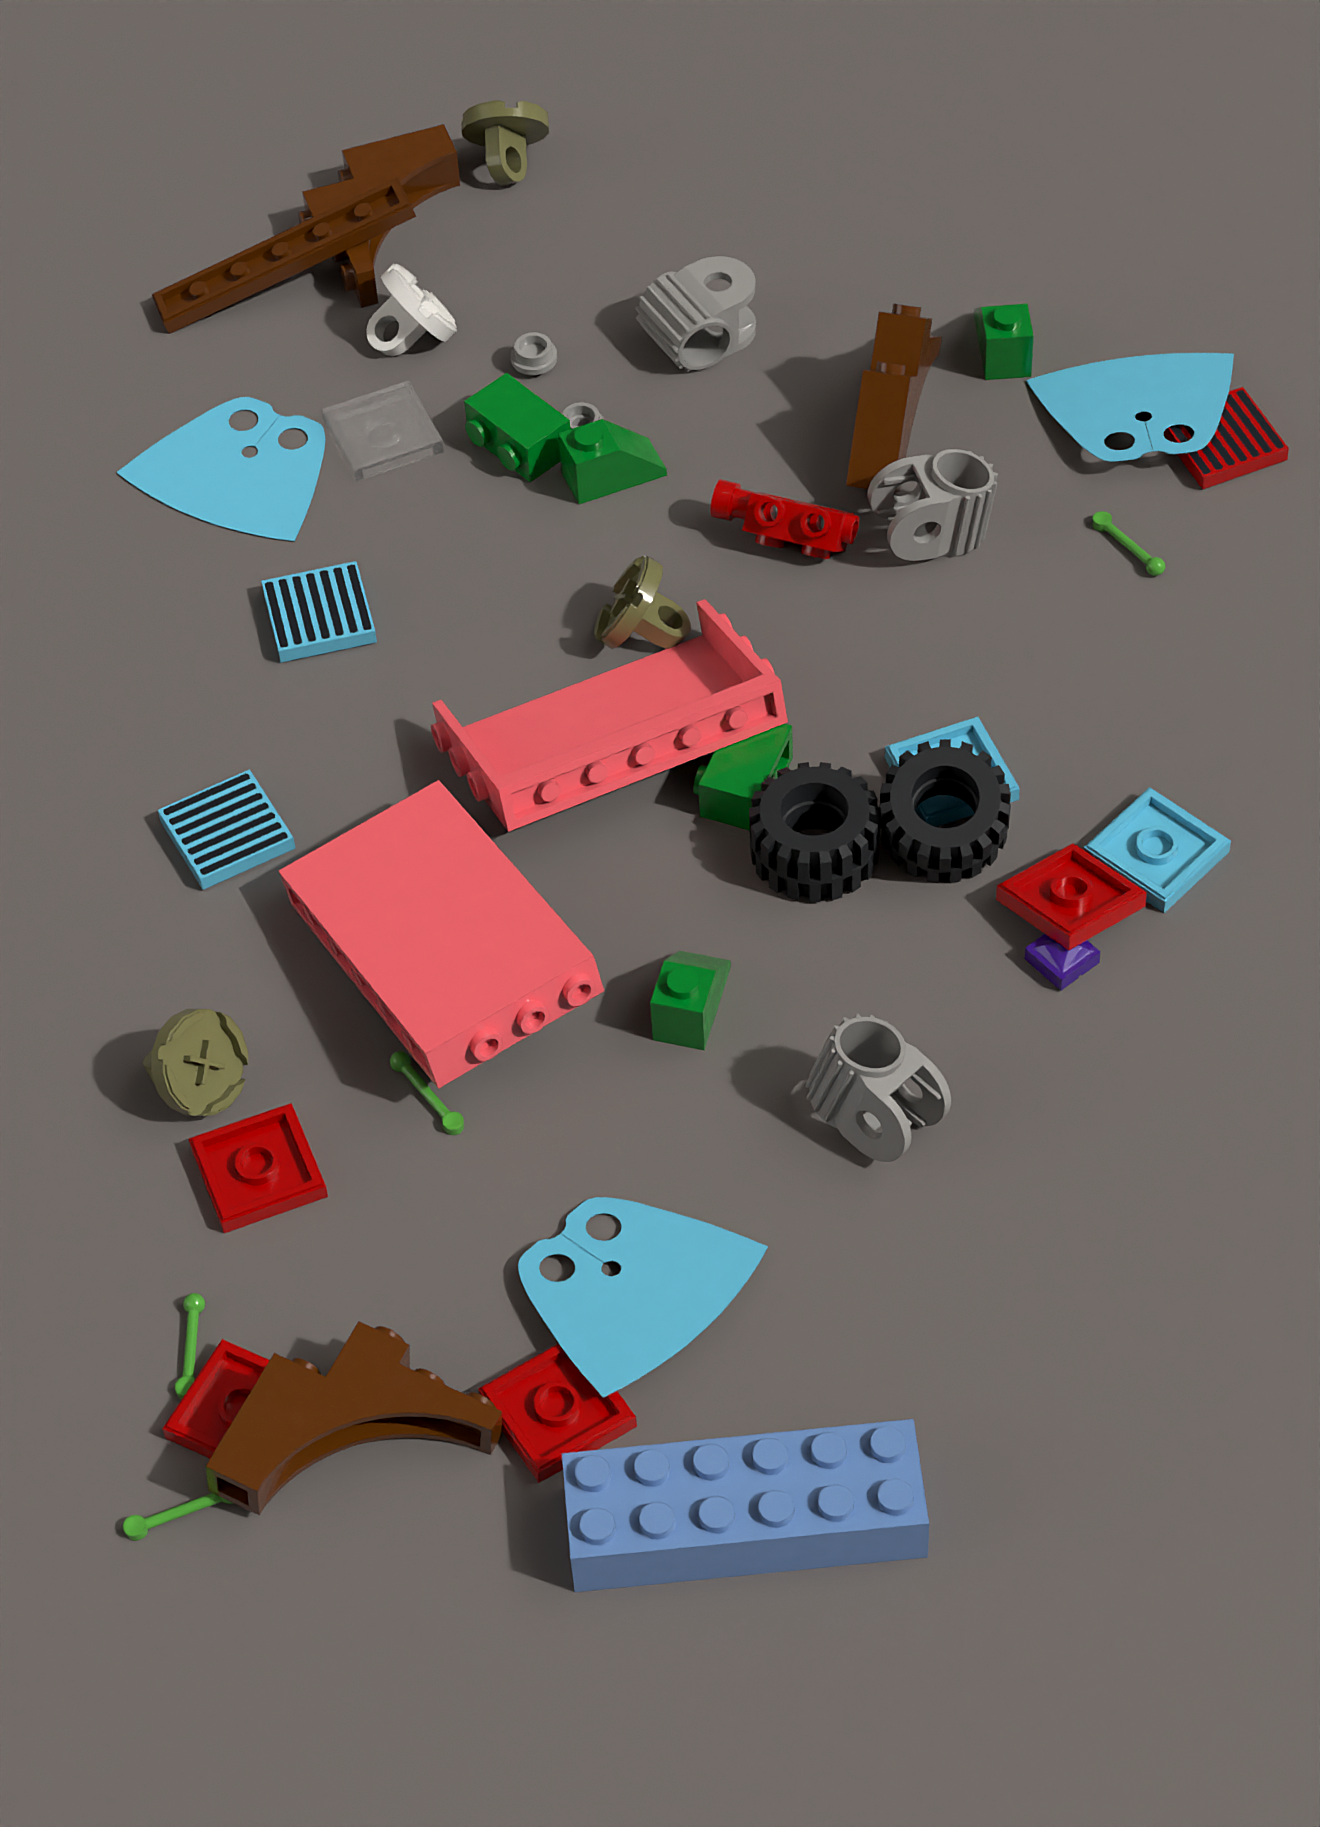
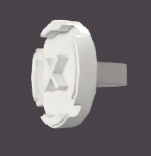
[366,264,457,356]

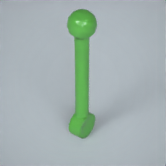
[1092,511,1165,576]
[390,1051,464,1135]
[175,1293,205,1400]
[123,1493,233,1541]

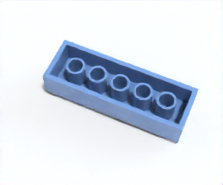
[562,1419,929,1592]

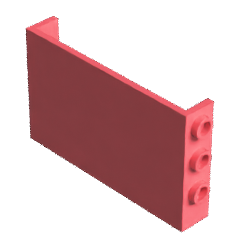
[431,599,788,832]
[278,780,604,1089]

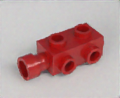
[710,479,859,559]

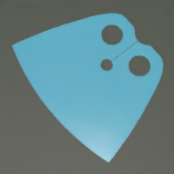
[1026,353,1234,462]
[116,397,325,542]
[518,1197,768,1398]

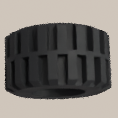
[880,739,1011,883]
[749,762,880,902]

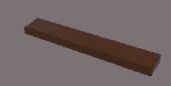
[151,177,416,334]

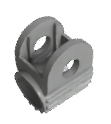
[635,256,756,372]
[867,449,998,561]
[805,1014,951,1162]

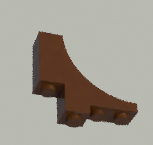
[298,124,460,308]
[846,303,942,493]
[205,1321,502,1516]

